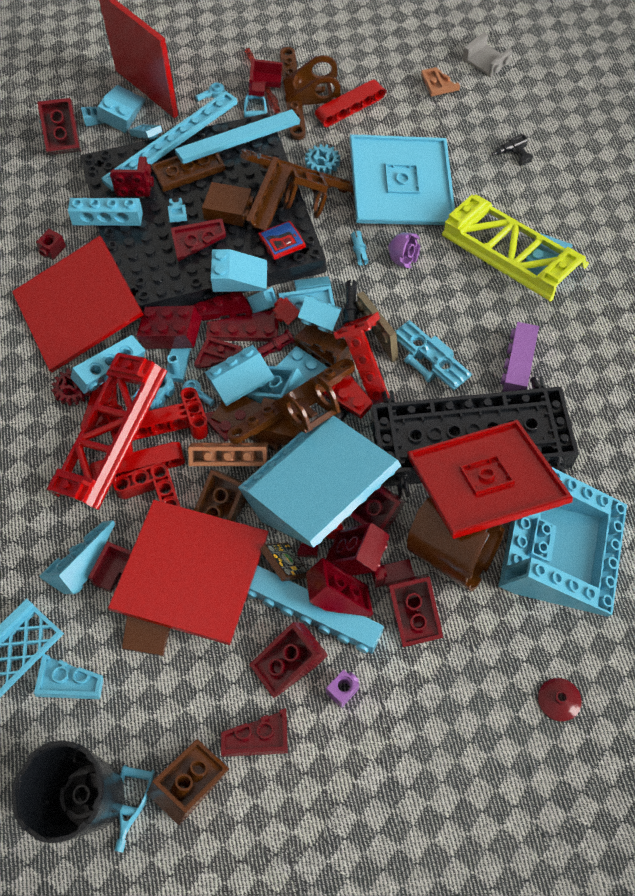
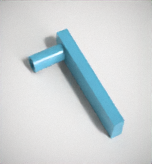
[166,348,191,383]

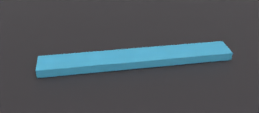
[175,109,300,164]

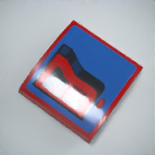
[258,221,306,260]

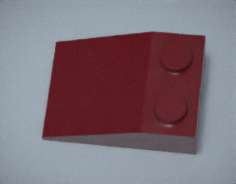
[306,558,373,617]
[386,574,444,647]
[249,622,328,698]

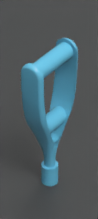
[244,92,267,118]
[114,765,155,853]

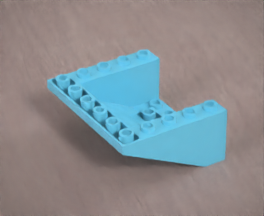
[238,413,401,548]
[498,467,627,616]

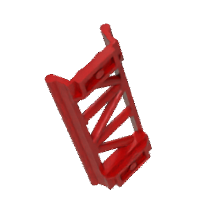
[46,353,168,510]

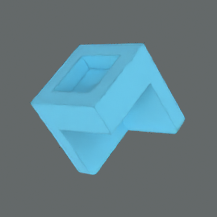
[247,287,277,313]

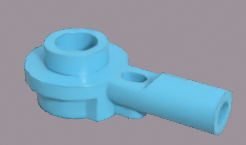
[195,82,224,102]
[182,379,215,407]

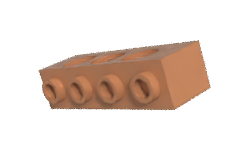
[188,443,268,466]

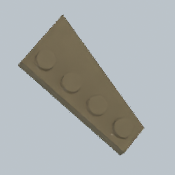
[356,292,398,362]

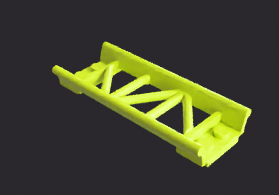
[442,194,589,301]

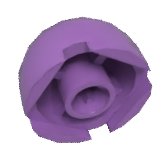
[388,232,420,268]

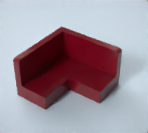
[248,59,283,97]
[88,542,132,592]

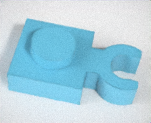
[168,198,187,223]

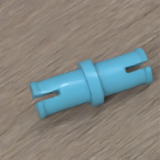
[351,231,369,266]

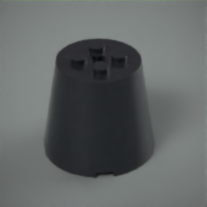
[11,741,125,843]

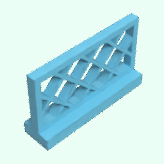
[0,599,64,697]

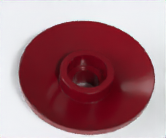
[538,678,582,722]

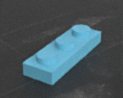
[129,124,163,140]

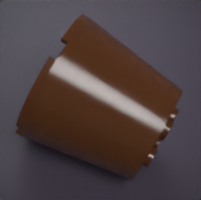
[407,497,505,592]

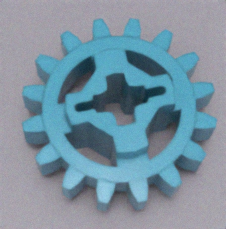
[305,144,340,175]

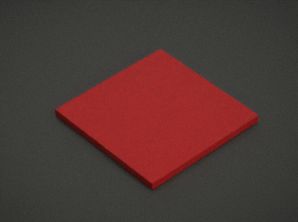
[99,0,178,118]
[12,236,144,373]
[407,420,573,539]
[108,500,269,645]

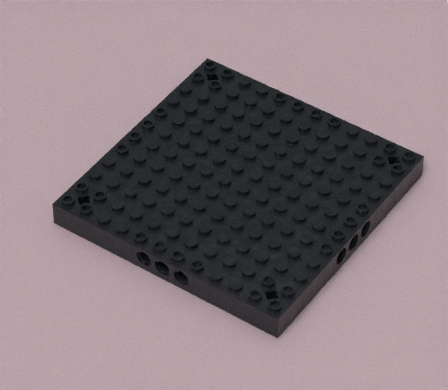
[80,112,326,319]

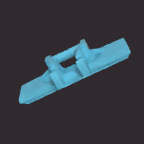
[395,320,472,391]

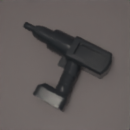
[491,134,533,166]

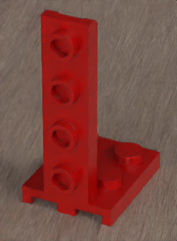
[333,312,390,405]

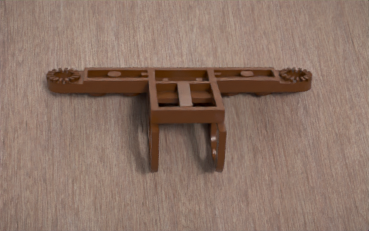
[280,47,341,141]
[240,149,354,219]
[227,359,355,444]

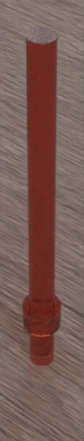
[245,48,281,113]

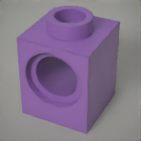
[326,670,360,708]

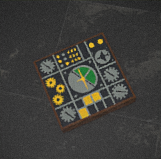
[260,542,308,582]

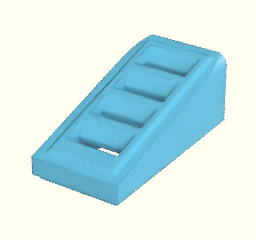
[81,107,104,127]

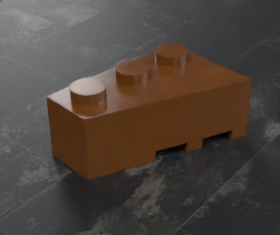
[294,325,351,368]

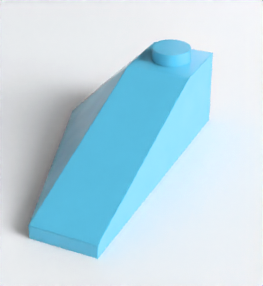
[39,520,116,594]

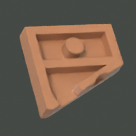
[421,67,460,97]

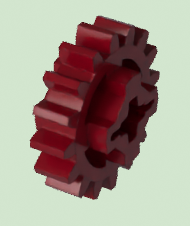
[52,368,90,406]

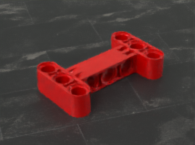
[106,387,208,457]

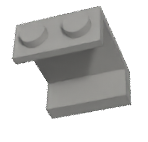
[462,32,512,77]

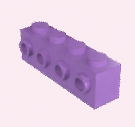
[500,322,539,392]

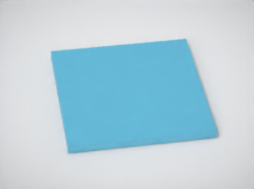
[349,134,455,225]

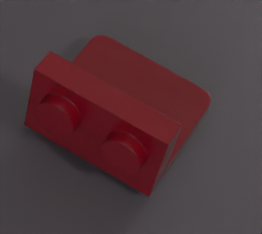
[110,157,154,197]

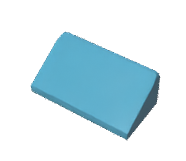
[294,276,331,291]

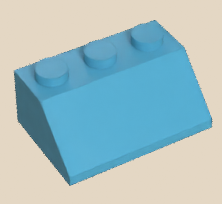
[205,345,274,406]

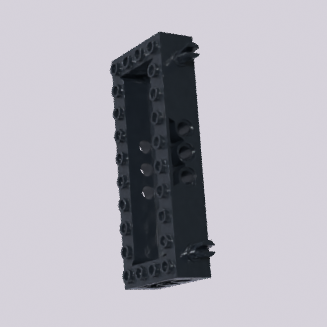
[371,376,579,498]

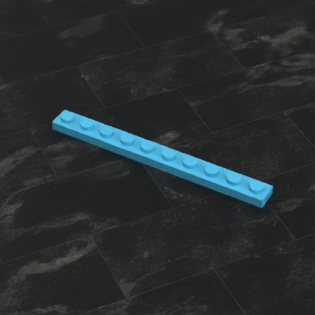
[101,91,237,192]

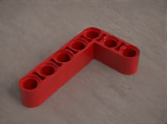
[113,463,180,507]

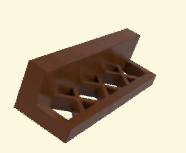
[246,156,293,231]

